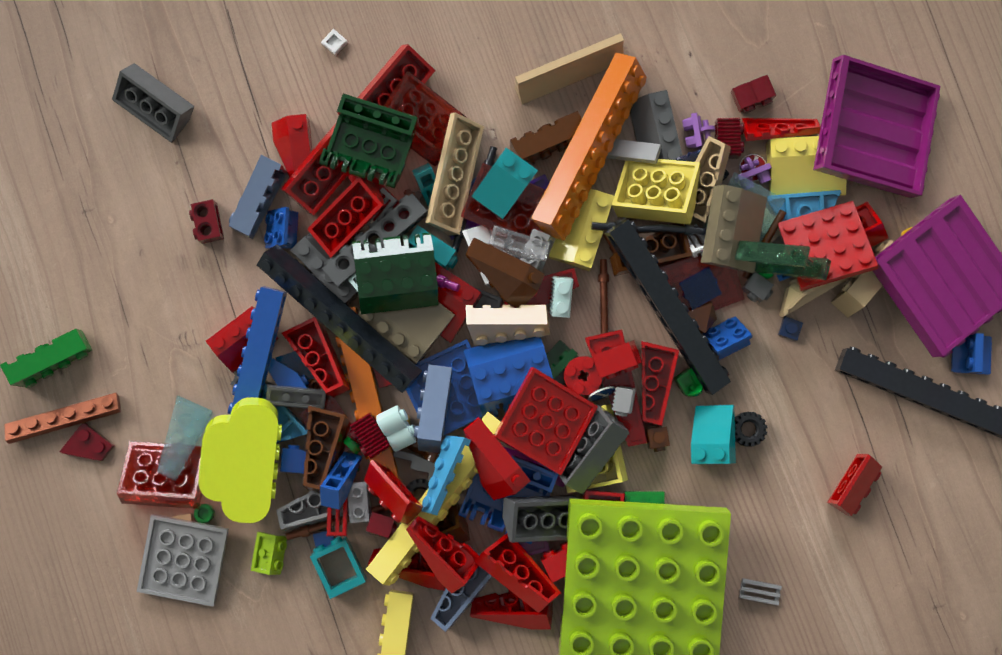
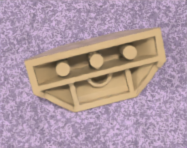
[779,277,851,318]

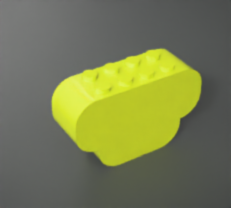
[199,397,282,523]

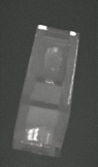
[488,225,550,262]

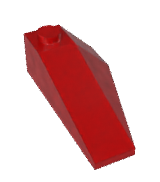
[856,201,889,247]
[463,417,530,500]
[406,516,479,594]
[368,548,446,591]
[470,590,553,630]

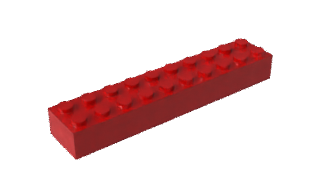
[280,44,436,215]

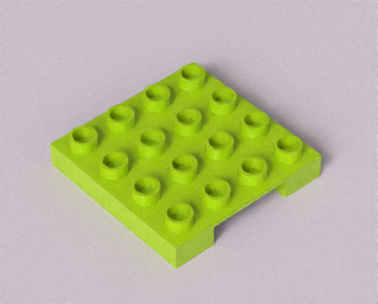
[558,498,731,655]

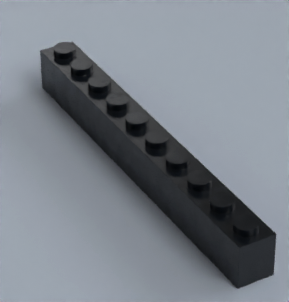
[605,219,731,395]
[256,244,422,393]
[834,346,1002,438]

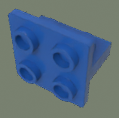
[264,207,299,250]
[702,317,752,361]
[951,333,992,375]

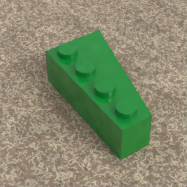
[0,329,92,388]

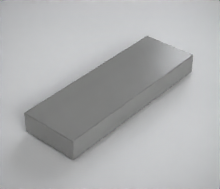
[606,139,662,164]

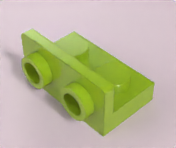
[250,532,287,575]

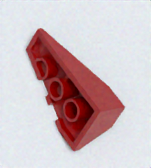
[271,114,312,177]

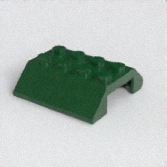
[319,93,418,188]
[352,232,439,315]

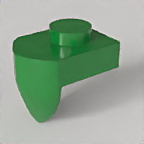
[673,367,703,397]

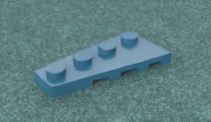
[422,435,471,516]

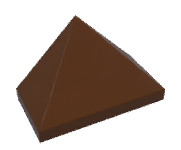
[688,302,717,333]

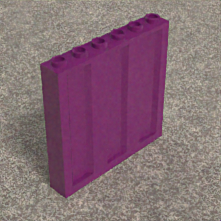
[813,54,940,198]
[873,195,1002,358]

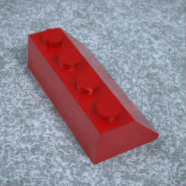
[307,177,385,258]

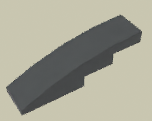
[393,450,435,481]

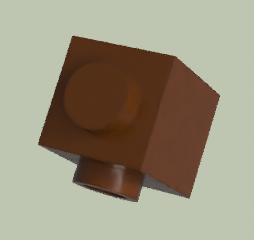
[645,426,670,452]

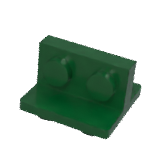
[546,340,583,388]

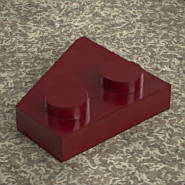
[59,422,115,461]

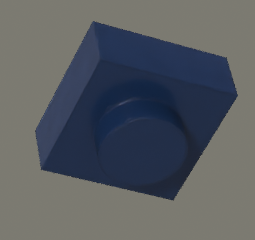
[778,316,803,341]

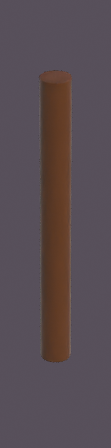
[742,209,787,279]

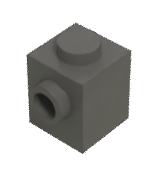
[741,272,774,303]

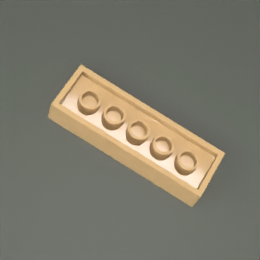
[515,33,624,104]
[425,113,484,236]

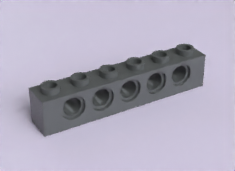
[322,194,428,289]

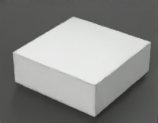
[321,29,348,56]

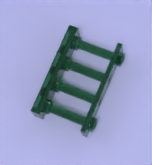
[735,241,831,280]

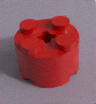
[564,356,604,395]

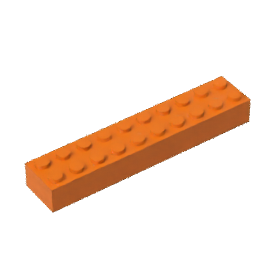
[531,53,647,241]

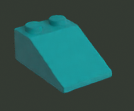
[471,148,538,219]
[691,405,736,464]

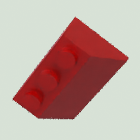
[206,306,279,373]
[827,454,882,516]
[364,460,423,525]

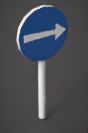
[587,386,615,401]

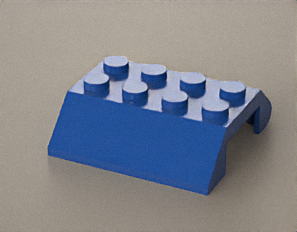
[464,337,553,417]
[458,456,558,544]

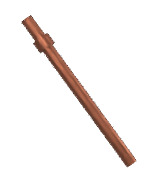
[598,259,609,334]
[285,505,389,541]

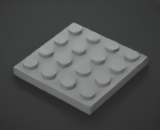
[137,514,229,606]

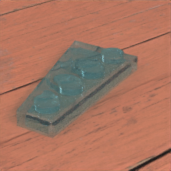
[157,395,213,481]

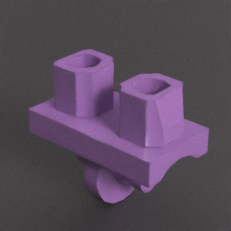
[682,113,715,150]
[734,157,771,190]

